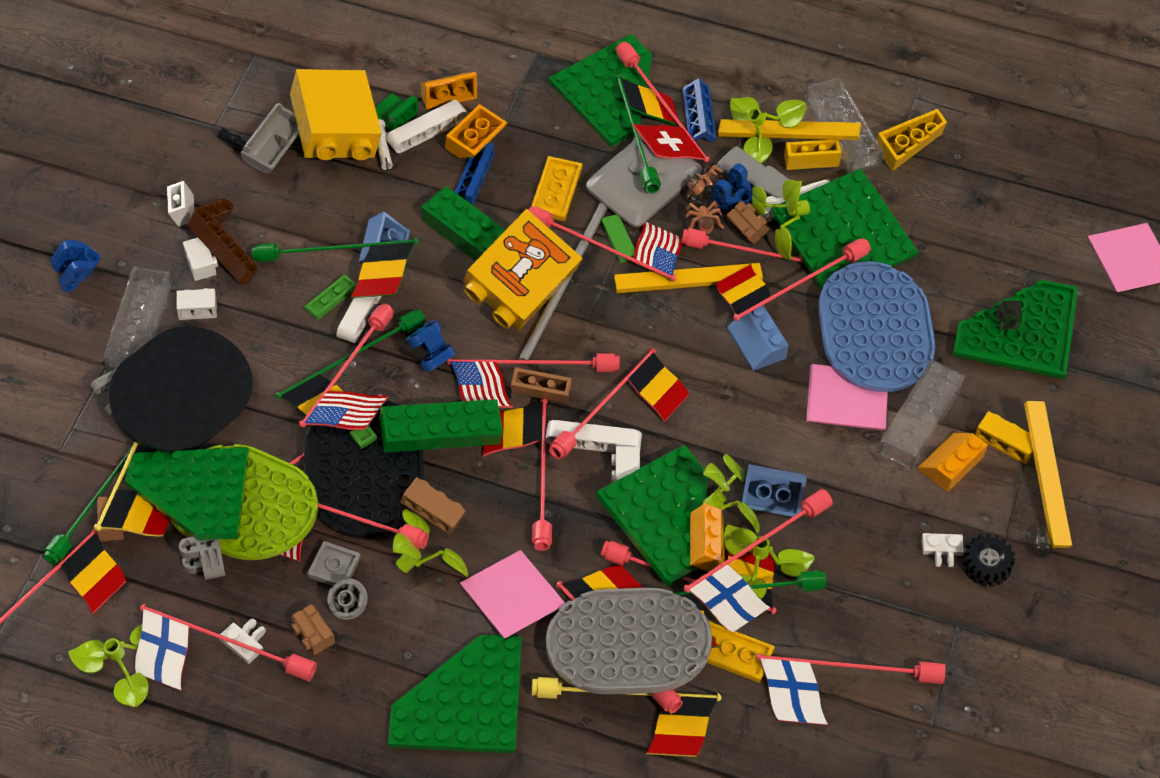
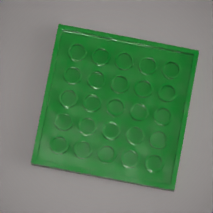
[769,168,919,290]

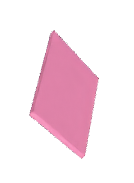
[1087,223,1160,292]
[806,364,888,430]
[459,550,565,638]

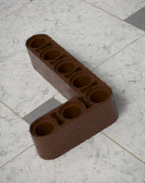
[187,198,258,284]

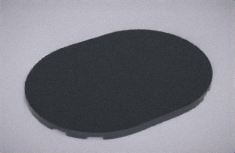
[108,327,253,453]
[304,394,424,538]

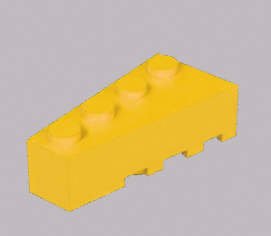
[874,109,947,172]

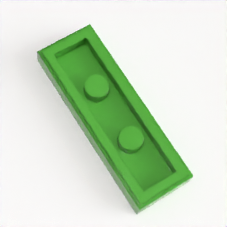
[601,214,635,263]
[304,274,357,321]

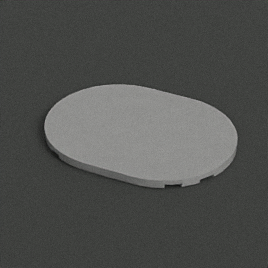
[546,588,712,694]

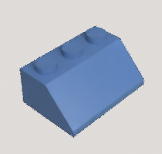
[359,211,410,264]
[727,305,789,371]
[742,464,807,517]

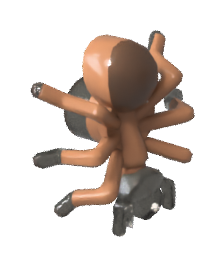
[687,164,727,200]
[681,195,725,234]

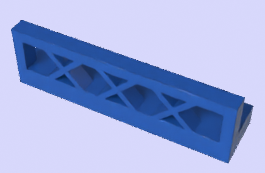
[682,78,717,142]
[455,143,494,205]

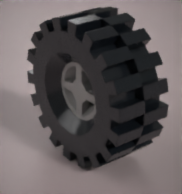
[962,533,1015,587]

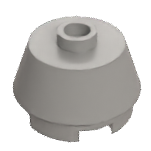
[328,579,368,620]

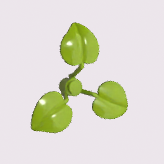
[730,97,807,163]
[752,180,810,260]
[702,454,759,535]
[393,509,468,578]
[724,524,815,600]
[68,624,149,707]

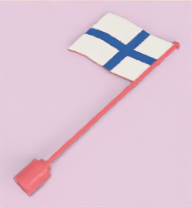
[684,489,833,632]
[135,604,317,691]
[756,653,945,725]

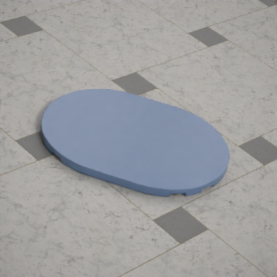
[818,261,935,392]

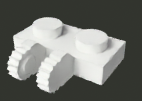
[922,533,964,567]
[219,619,266,664]

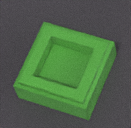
[350,425,377,449]

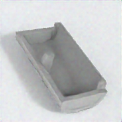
[241,103,299,174]

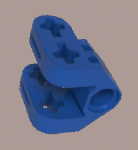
[712,163,752,214]
[50,240,101,292]
[407,320,456,372]

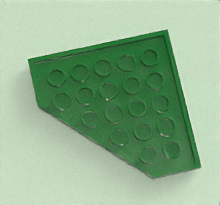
[548,34,652,148]
[953,280,1078,380]
[595,445,708,587]
[125,447,249,540]
[388,635,522,753]

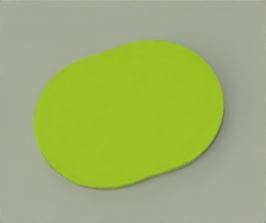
[168,444,318,560]

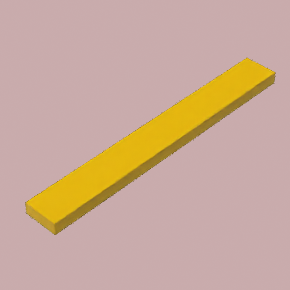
[718,119,861,140]
[614,263,763,293]
[1024,401,1072,548]

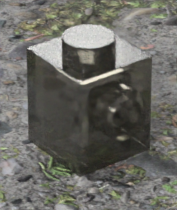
[996,301,1022,329]

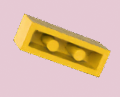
[784,140,842,170]
[975,411,1033,465]

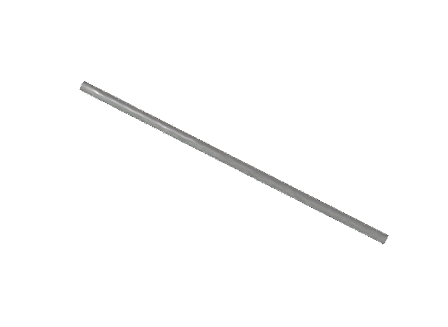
[519,133,640,360]

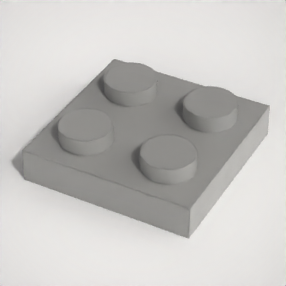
[307,541,361,586]

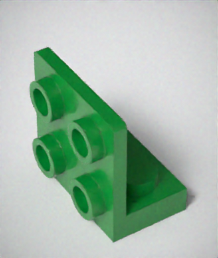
[375,93,418,131]

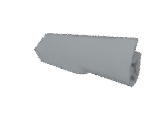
[716,146,789,198]

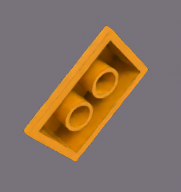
[420,72,477,110]
[445,104,507,158]
[917,432,988,492]
[690,503,725,572]

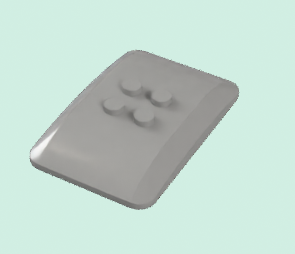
[586,136,702,227]

